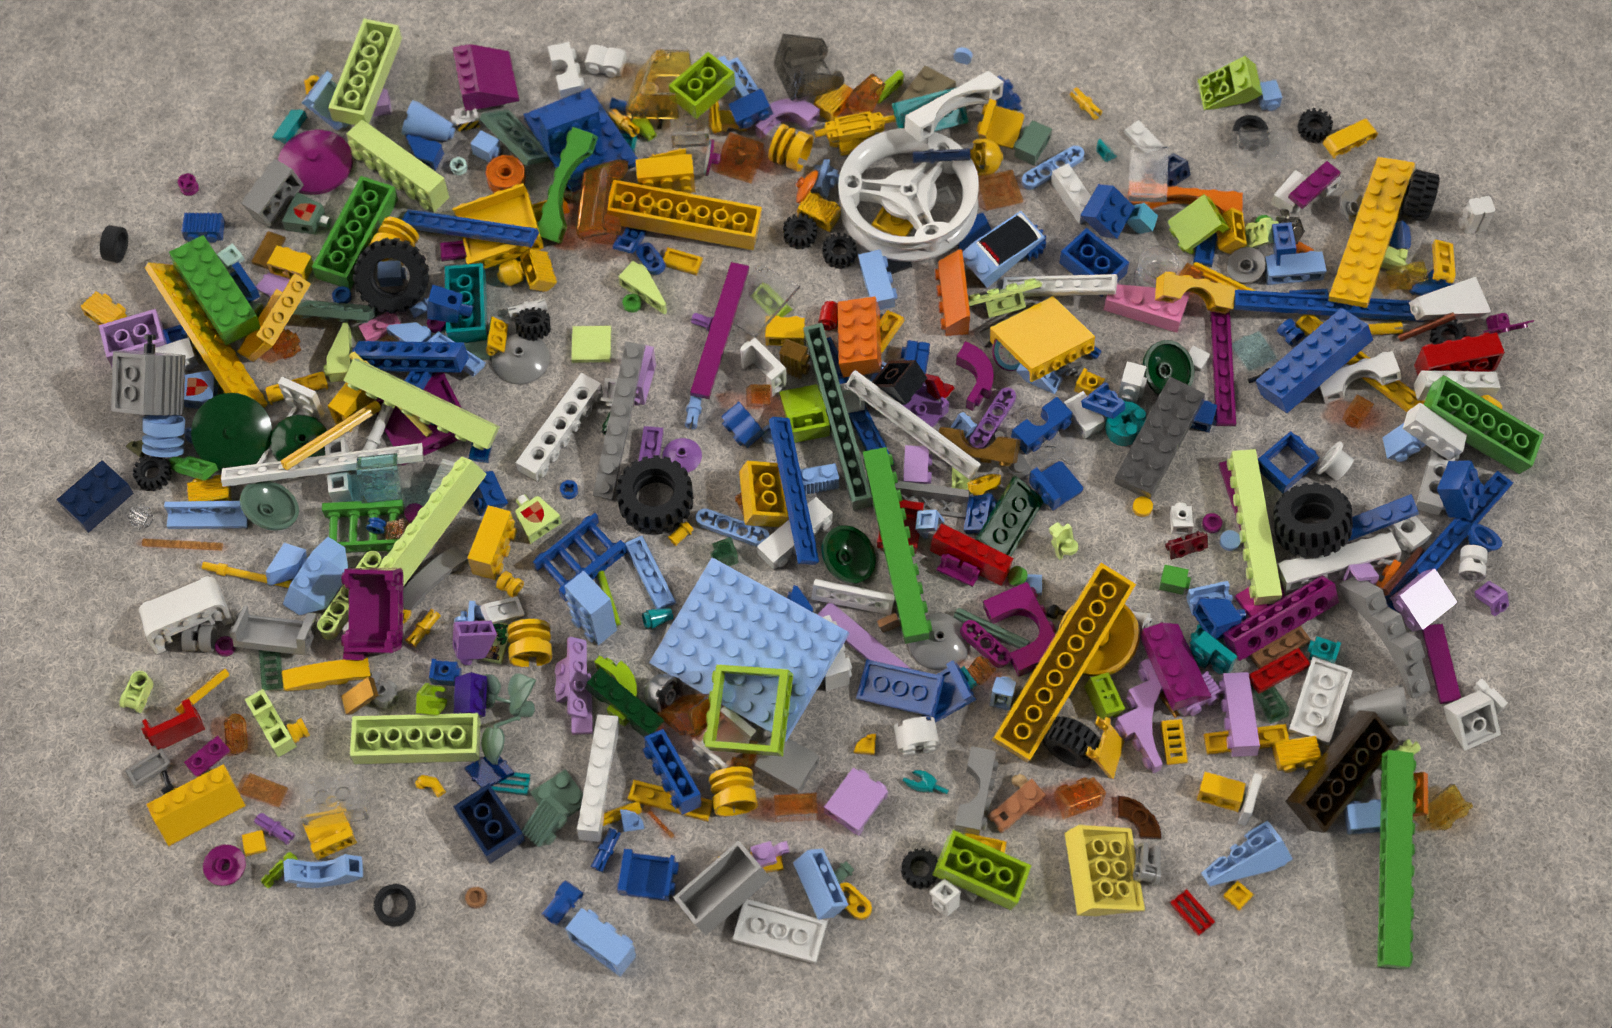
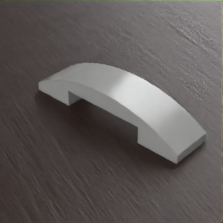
[403,546,468,611]

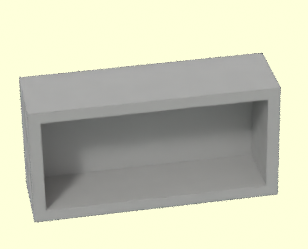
[673,840,771,936]

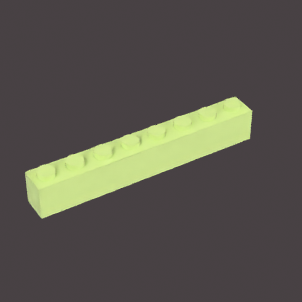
[343,359,500,450]
[1227,449,1282,605]
[378,456,487,586]

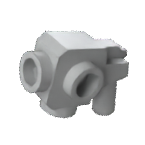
[371,671,399,709]

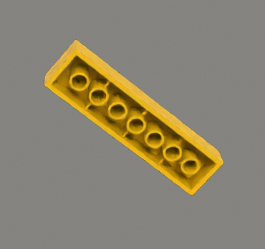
[605,180,762,250]

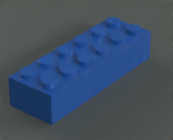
[1255,308,1373,413]

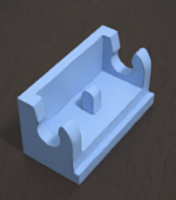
[1186,581,1233,616]

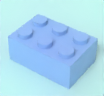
[565,908,636,977]

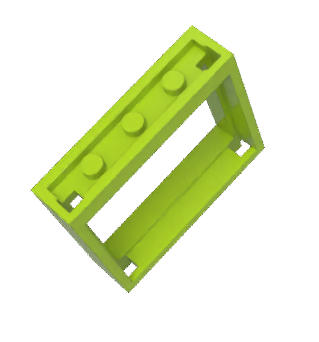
[703,664,794,757]

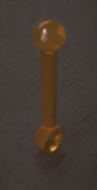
[643,805,675,839]

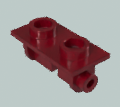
[1165,531,1208,560]

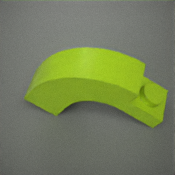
[594,655,638,727]

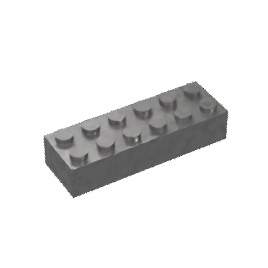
[1115,377,1205,500]

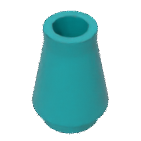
[642,608,673,629]

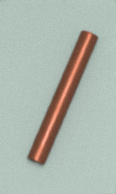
[1398,312,1456,342]

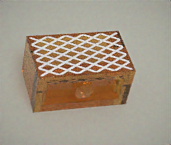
[774,793,818,823]

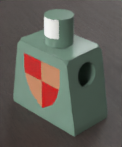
[282,192,332,234]

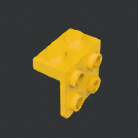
[976,99,1024,149]

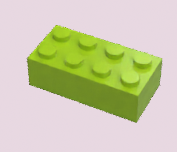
[933,830,1032,910]

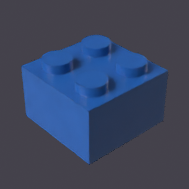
[1080,184,1135,239]
[1437,461,1484,518]

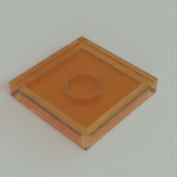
[978,169,1023,211]

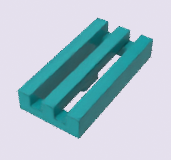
[487,770,531,796]

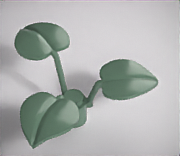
[481,673,536,765]

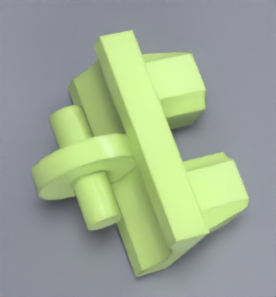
[1049,522,1079,560]

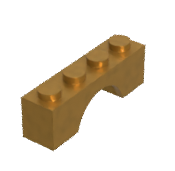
[939,427,1021,467]

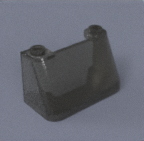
[774,34,844,102]

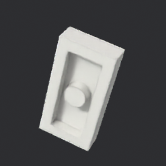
[1124,120,1163,157]
[480,596,525,624]

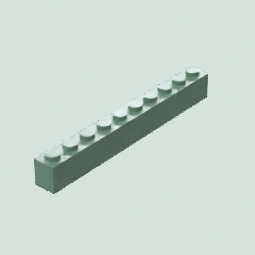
[803,323,872,511]

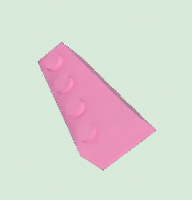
[1104,284,1190,333]

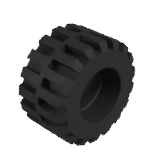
[1402,169,1440,221]
[1043,716,1100,768]

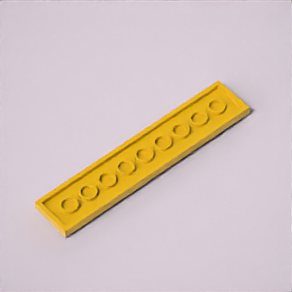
[1329,157,1415,308]
[145,262,268,408]

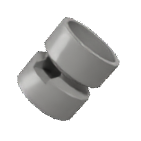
[181,625,217,652]

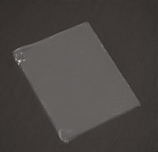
[733,263,801,337]

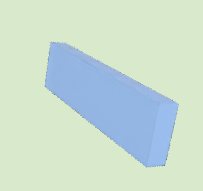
[625,535,676,609]

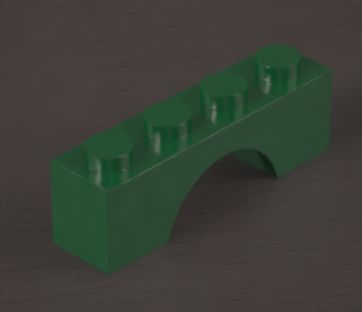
[585,667,664,737]

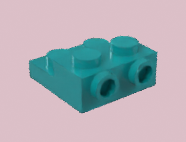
[1189,630,1237,674]

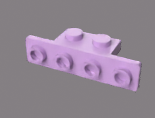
[555,637,587,718]

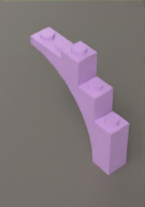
[1114,658,1163,774]

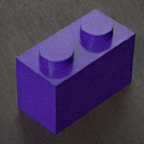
[453,672,487,718]

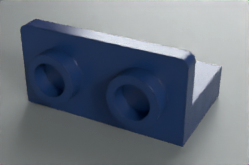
[1145,153,1191,187]

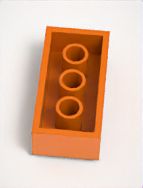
[838,296,882,377]

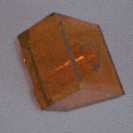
[717,132,765,183]
[658,694,721,737]
[1053,777,1106,820]

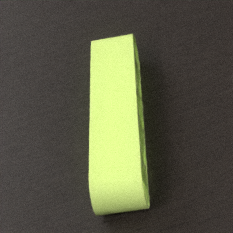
[317,551,382,640]

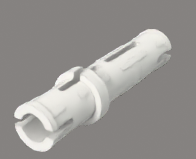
[362,403,394,451]

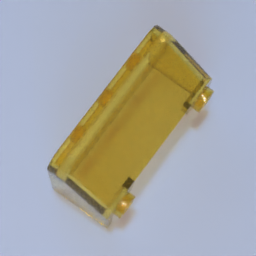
[625,49,692,119]

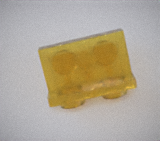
[1424,784,1474,831]

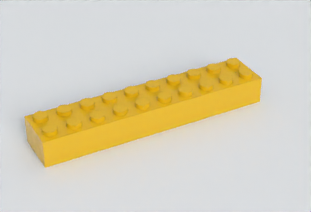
[991,563,1136,762]

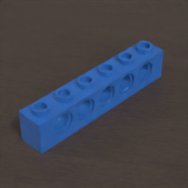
[351,341,469,373]

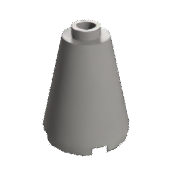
[1349,685,1408,726]

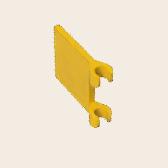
[1086,716,1125,779]

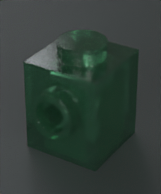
[710,537,739,566]

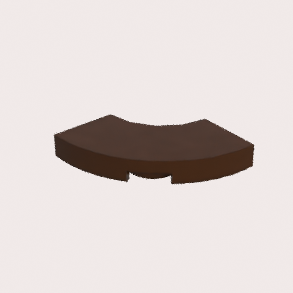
[1118,796,1162,840]

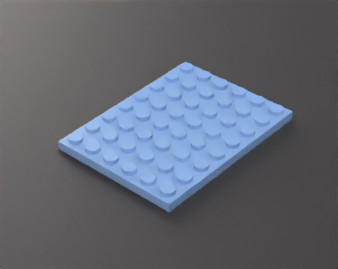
[649,558,850,741]

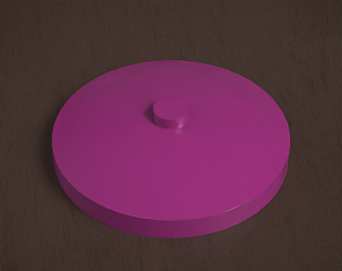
[278,130,353,195]

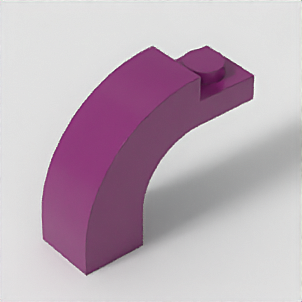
[956,341,994,411]

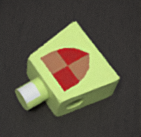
[515,494,562,544]

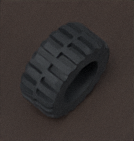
[353,238,429,314]
[616,455,694,535]
[1273,482,1353,558]

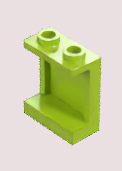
[1167,194,1229,255]

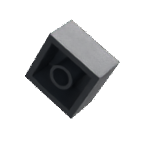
[872,360,927,405]

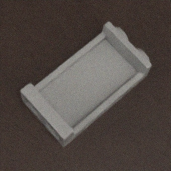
[230,606,317,655]

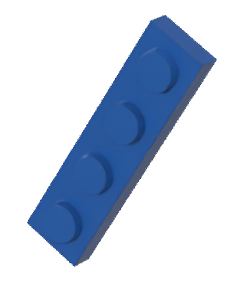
[1348,494,1419,542]

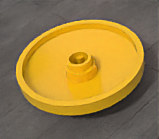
[1058,604,1140,676]

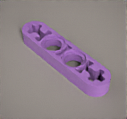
[969,388,1016,449]

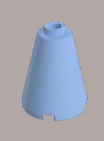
[401,100,455,141]

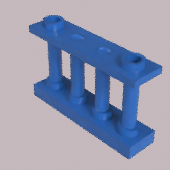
[533,513,627,602]

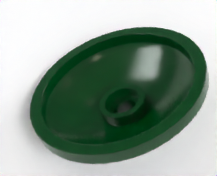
[1143,340,1195,395]
[270,415,327,461]
[821,525,876,584]

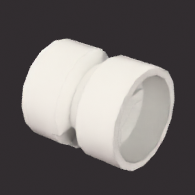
[1458,545,1488,582]

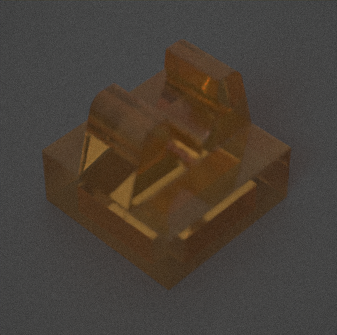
[967,655,996,685]

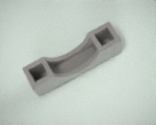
[954,746,999,835]

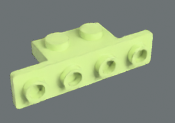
[968,278,1042,318]

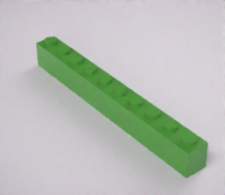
[863,447,932,644]
[1377,750,1416,969]

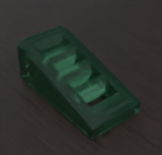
[259,650,283,691]
[1250,685,1289,724]

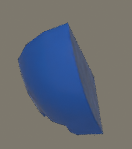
[1389,220,1411,249]

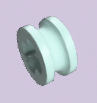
[450,157,467,175]

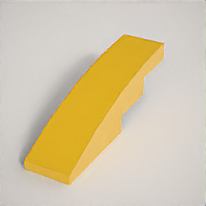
[281,657,371,691]

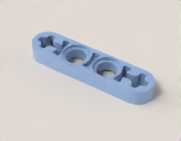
[1022,146,1084,190]
[696,509,770,547]

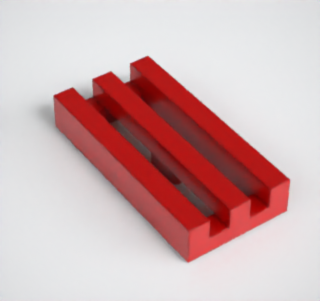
[1170,889,1216,936]

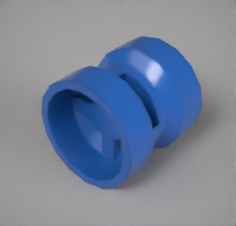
[1277,319,1304,346]

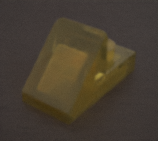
[1385,260,1429,290]

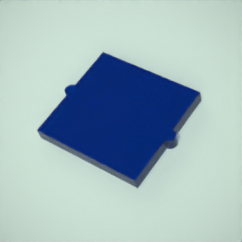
[464,756,514,788]

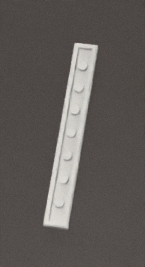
[846,370,981,480]

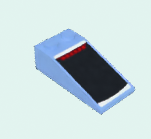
[962,211,1045,288]

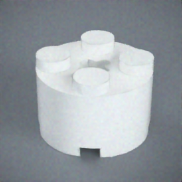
[893,717,939,757]

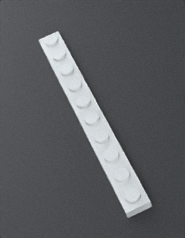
[221,443,423,486]

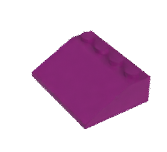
[452,44,520,112]

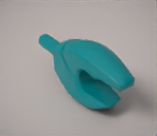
[903,770,949,794]

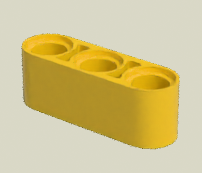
[1323,119,1378,159]

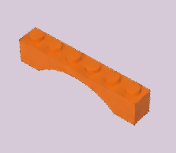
[1127,183,1243,214]

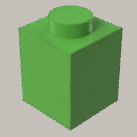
[1159,565,1191,595]

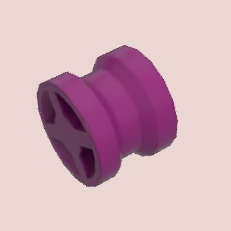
[177,173,199,196]

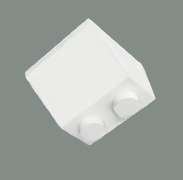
[1443,690,1501,751]

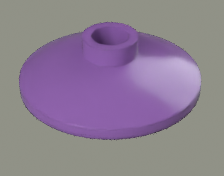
[663,438,702,472]

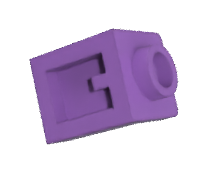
[1475,581,1509,616]

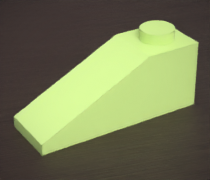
[618,261,667,315]
[324,321,352,382]

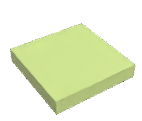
[571,326,611,363]

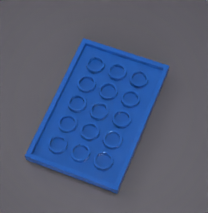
[523,88,638,192]

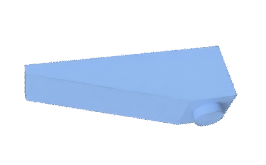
[1201,821,1293,886]

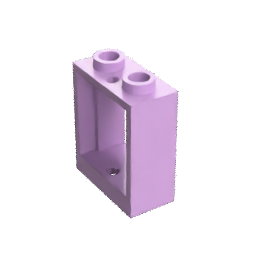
[633,345,656,406]

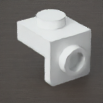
[601,378,617,406]

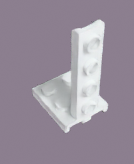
[257,377,325,464]

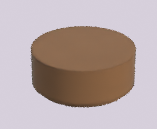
[465,887,487,909]

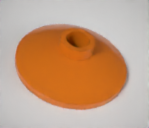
[796,170,818,204]

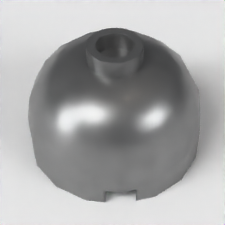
[644,674,683,716]

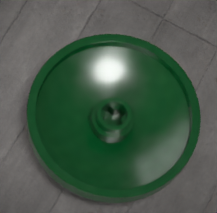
[191,393,272,470]

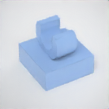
[951,412,978,439]

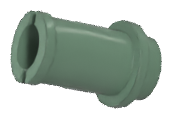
[834,861,854,884]

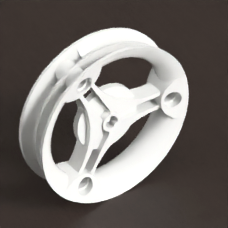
[838,128,979,262]

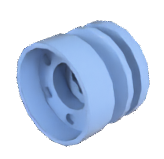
[142,415,185,457]

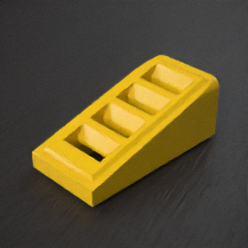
[1160,719,1188,765]

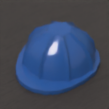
[1468,524,1502,552]

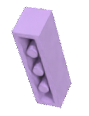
[1218,672,1260,757]

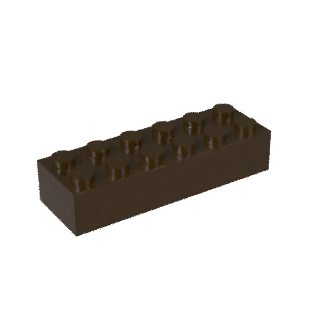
[1285,710,1399,833]

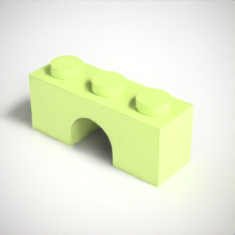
[245,689,297,757]

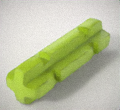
[261,852,298,889]

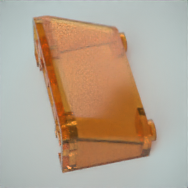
[576,160,629,245]

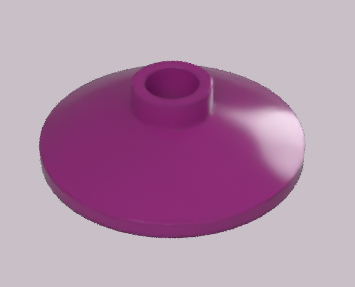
[203,844,246,886]

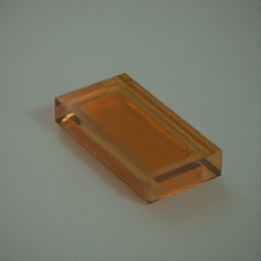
[240,773,288,808]

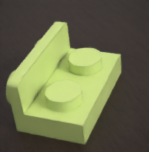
[1244,218,1279,249]

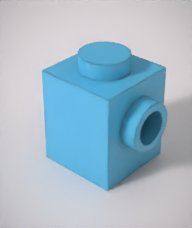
[1127,203,1158,234]

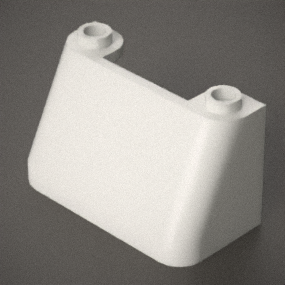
[139,576,233,655]

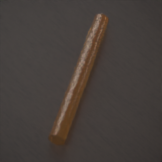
[142,538,223,551]

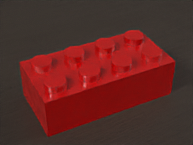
[1414,332,1505,375]

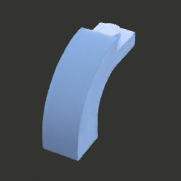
[284,854,363,888]

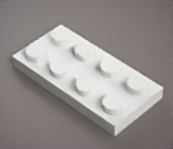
[1288,656,1353,746]
[733,899,828,964]

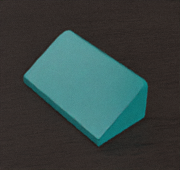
[272,110,307,144]

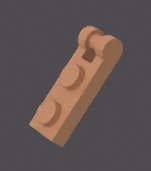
[987,778,1046,833]

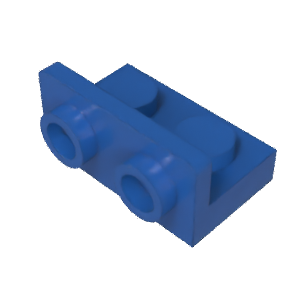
[964,493,998,534]

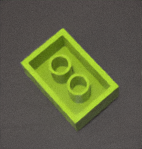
[669,52,735,119]

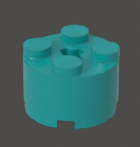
[1105,400,1146,446]

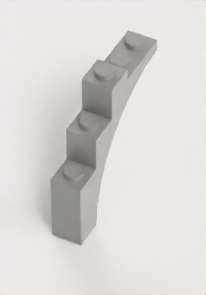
[1339,576,1431,699]

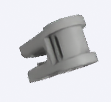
[1133,842,1161,886]

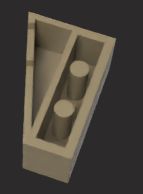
[897,65,956,102]

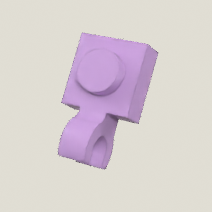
[750,841,790,868]

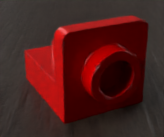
[925,374,955,399]

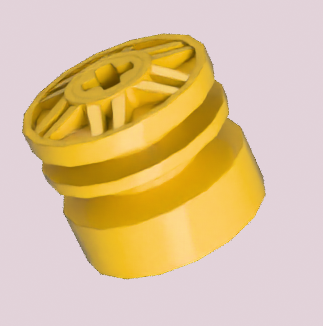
[768,124,813,172]
[369,217,419,266]
[507,619,552,667]
[709,766,758,817]

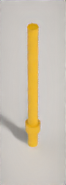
[202,562,292,588]

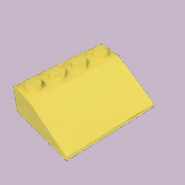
[1065,825,1145,916]

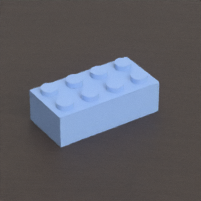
[565,571,617,646]

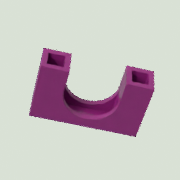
[983,582,1056,677]

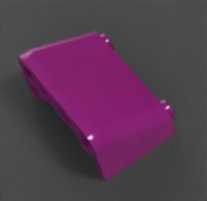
[341,568,404,653]

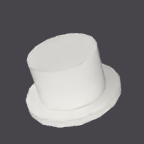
[1315,441,1354,481]

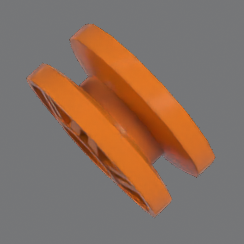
[486,155,526,193]

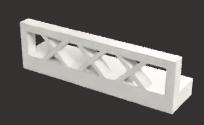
[811,579,895,615]

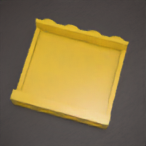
[452,184,544,269]
[237,273,311,362]
[990,296,1095,382]

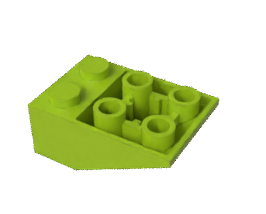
[1198,56,1263,110]
[779,384,830,443]

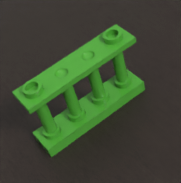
[322,499,405,553]

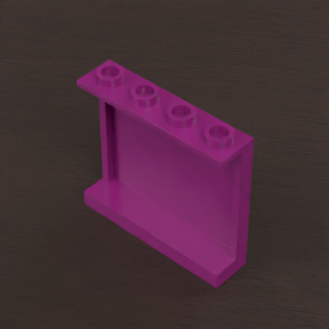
[376,372,462,466]

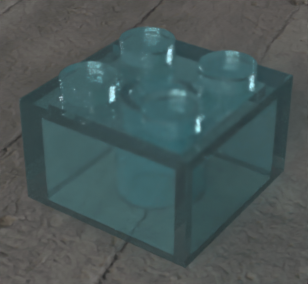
[356,453,402,503]

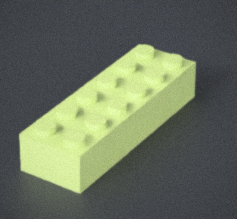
[328,19,402,125]
[346,119,449,212]
[350,713,481,764]

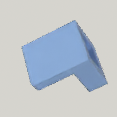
[916,510,944,539]

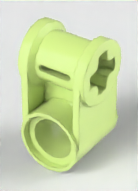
[119,671,153,713]

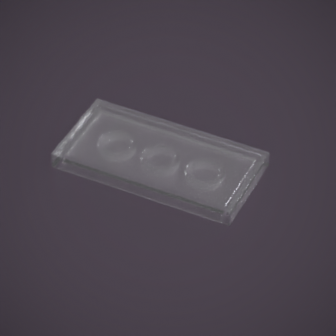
[1128,146,1168,202]

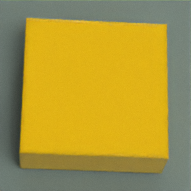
[242,830,267,857]
[1223,880,1254,911]

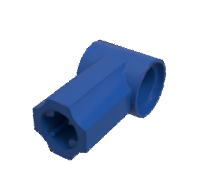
[542,880,584,926]

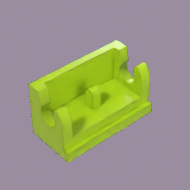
[1084,673,1125,720]
[416,683,448,715]

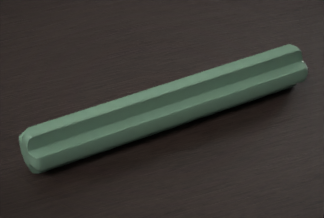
[954,608,1030,649]

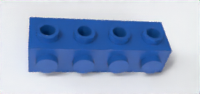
[643,729,701,815]

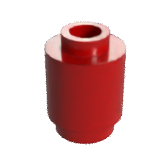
[818,301,838,331]

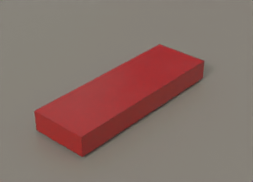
[1249,648,1311,694]

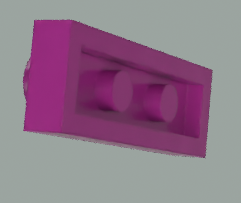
[1288,161,1341,209]

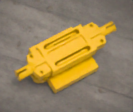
[814,111,896,156]

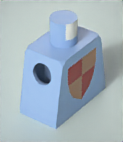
[184,370,218,409]

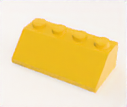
[146,764,246,846]

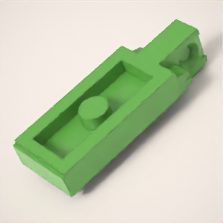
[169,456,218,480]

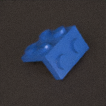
[1029,461,1083,511]

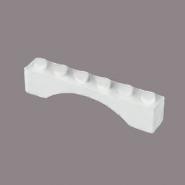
[905,71,1004,142]
[577,714,620,842]

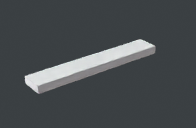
[1002,274,1118,297]

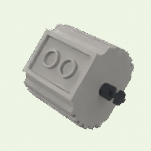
[111,334,186,415]

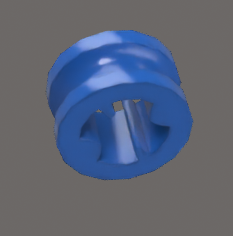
[560,480,578,499]
[366,517,387,534]

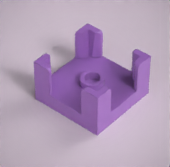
[903,382,949,428]

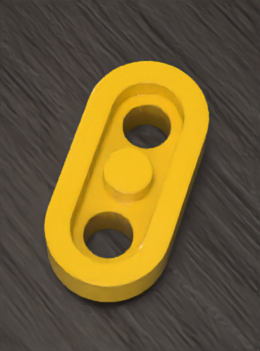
[967,474,1001,495]
[839,883,872,920]

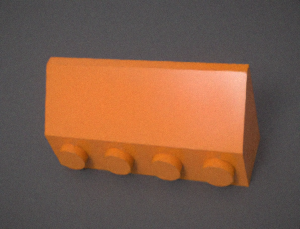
[935,249,970,336]

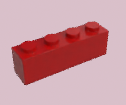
[930,523,1014,586]

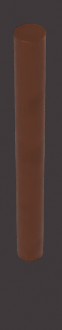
[1382,547,1424,596]

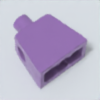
[452,620,497,665]

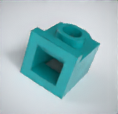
[1307,636,1341,663]

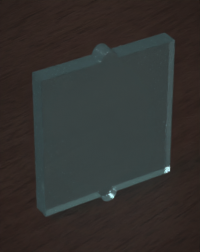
[1232,331,1277,371]

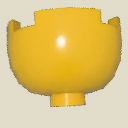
[970,139,1003,177]

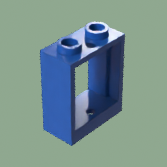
[1258,431,1320,494]

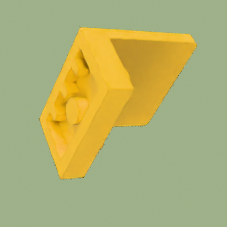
[303,806,357,860]

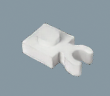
[1473,679,1508,714]

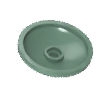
[240,481,299,530]

